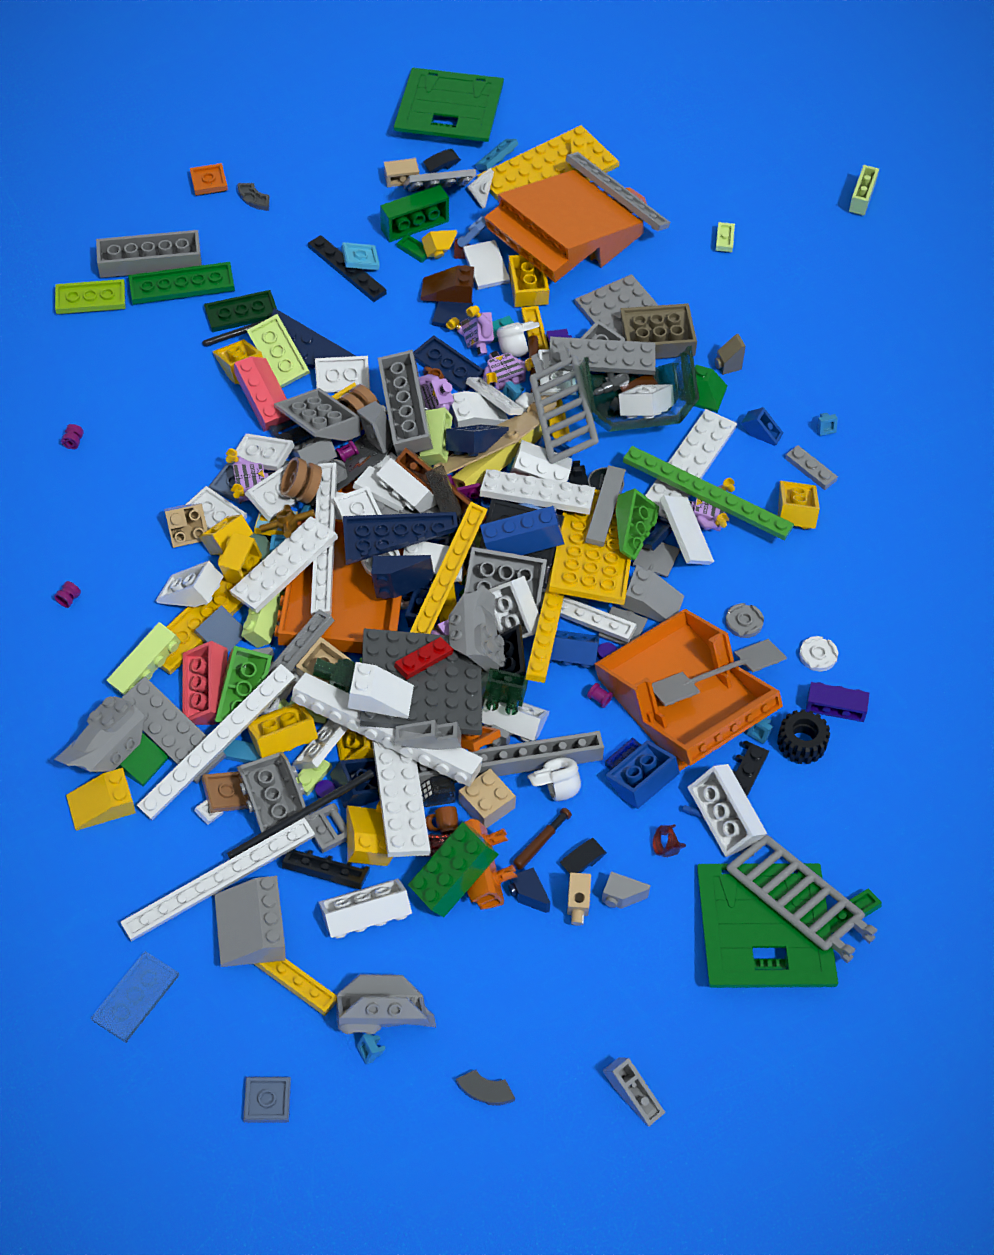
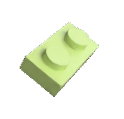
[716,222,735,252]
[296,759,332,796]

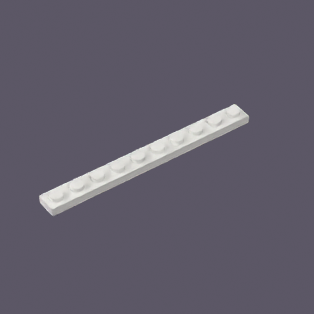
[311,462,337,617]
[137,664,296,820]
[121,817,315,942]

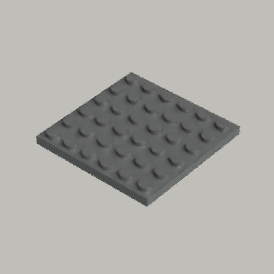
[360,628,482,735]

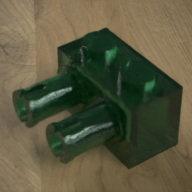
[313,658,355,693]
[483,668,528,715]

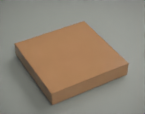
[202,771,249,813]

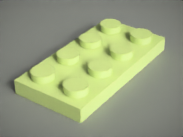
[247,314,310,388]

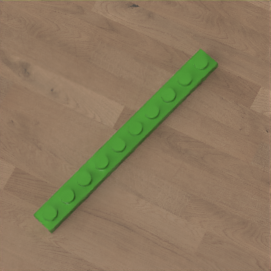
[623,446,794,541]

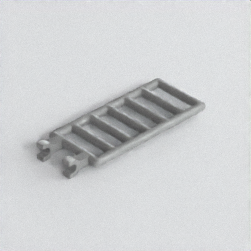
[529,342,599,464]
[726,835,877,963]

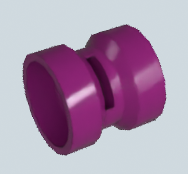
[61,424,84,449]
[54,581,81,608]

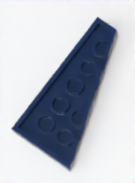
[271,308,356,368]
[343,512,458,565]

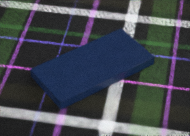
[413,336,484,392]

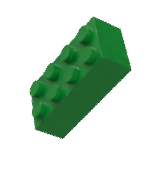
[380,185,449,242]
[408,822,499,917]

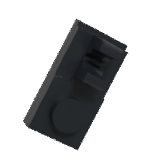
[568,460,589,486]

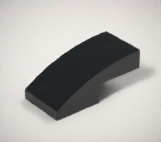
[423,149,461,173]
[560,838,607,873]

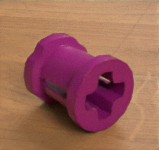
[335,440,359,462]
[587,683,613,708]

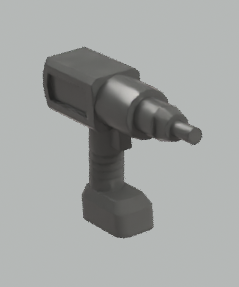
[589,372,629,397]

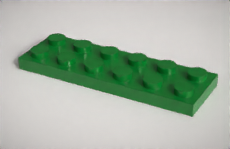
[128,262,235,304]

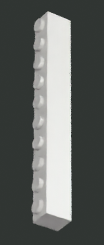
[292,672,483,787]

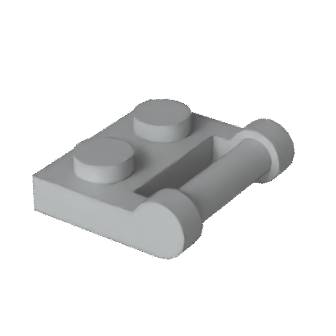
[308,803,347,853]

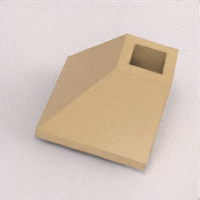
[164,503,208,548]

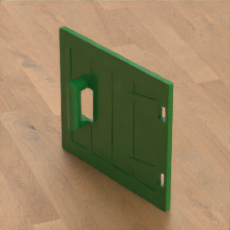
[394,68,504,142]
[697,863,838,988]

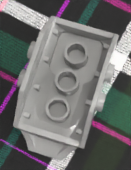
[448,586,505,678]
[54,696,145,772]
[237,751,309,833]
[337,975,436,1034]

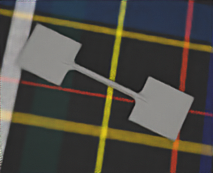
[598,542,680,645]
[652,639,787,706]

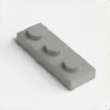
[785,445,838,490]

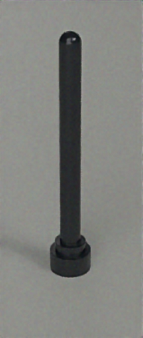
[202,314,272,347]

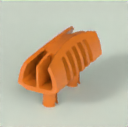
[455,819,517,910]

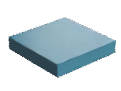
[341,242,380,270]

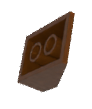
[421,265,474,303]

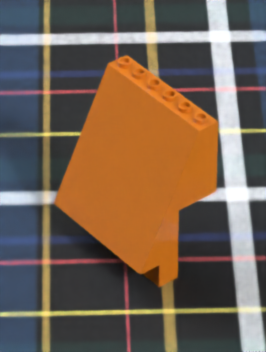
[484,170,644,283]
[594,609,783,771]

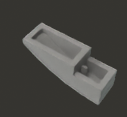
[395,720,461,750]

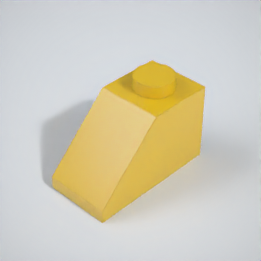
[421,230,457,259]

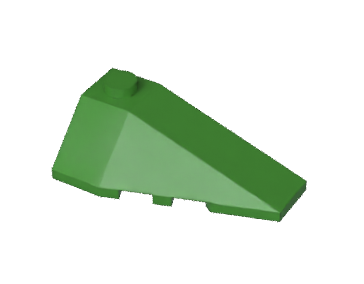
[616,488,659,561]
[215,645,272,723]

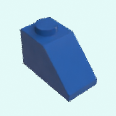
[741,407,783,445]

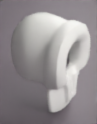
[496,321,540,357]
[527,757,581,801]

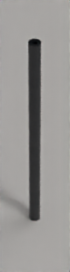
[227,769,374,859]

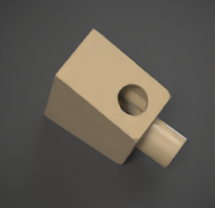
[567,873,591,926]

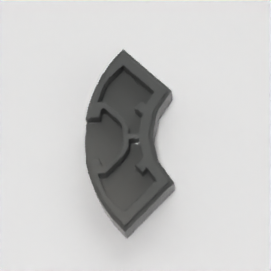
[238,183,270,211]
[456,1070,515,1105]

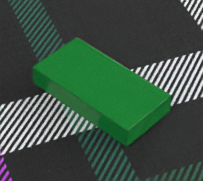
[397,234,429,263]

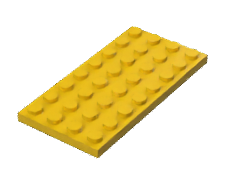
[477,125,620,202]
[548,489,631,605]

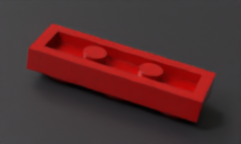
[394,637,453,680]

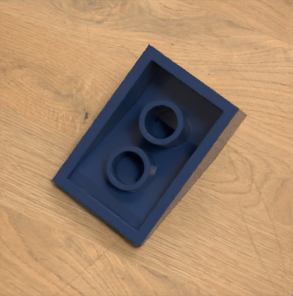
[446,424,509,456]
[371,555,435,599]
[330,758,380,808]

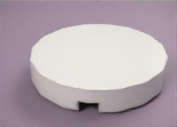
[799,636,838,672]

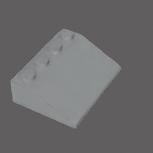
[274,388,360,441]
[464,547,547,612]
[215,876,285,967]

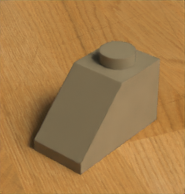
[715,334,746,375]

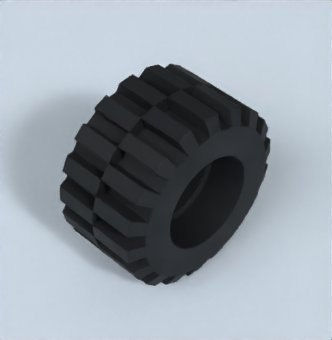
[777,709,830,764]

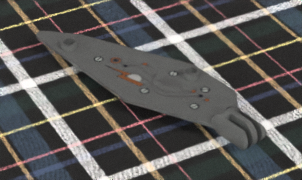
[306,407,429,508]

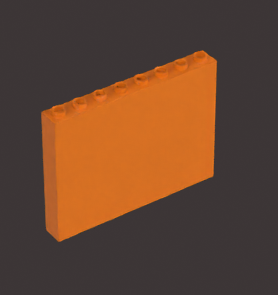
[275,517,404,654]

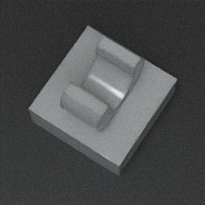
[489,724,511,748]

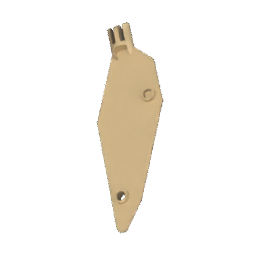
[433,396,557,476]

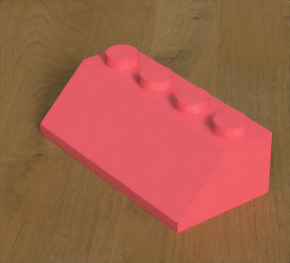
[234,356,293,432]
[182,641,228,725]

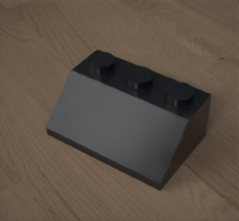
[492,624,526,697]

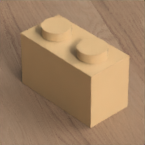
[384,158,419,188]

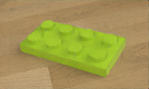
[55,279,126,314]

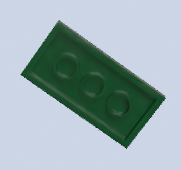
[204,290,277,332]

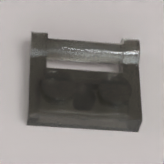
[268,419,315,447]

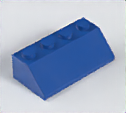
[480,506,565,555]

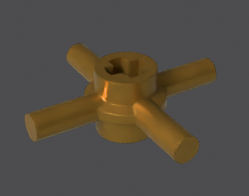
[259,505,315,538]

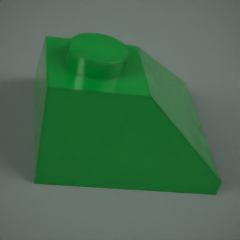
[684,365,728,413]

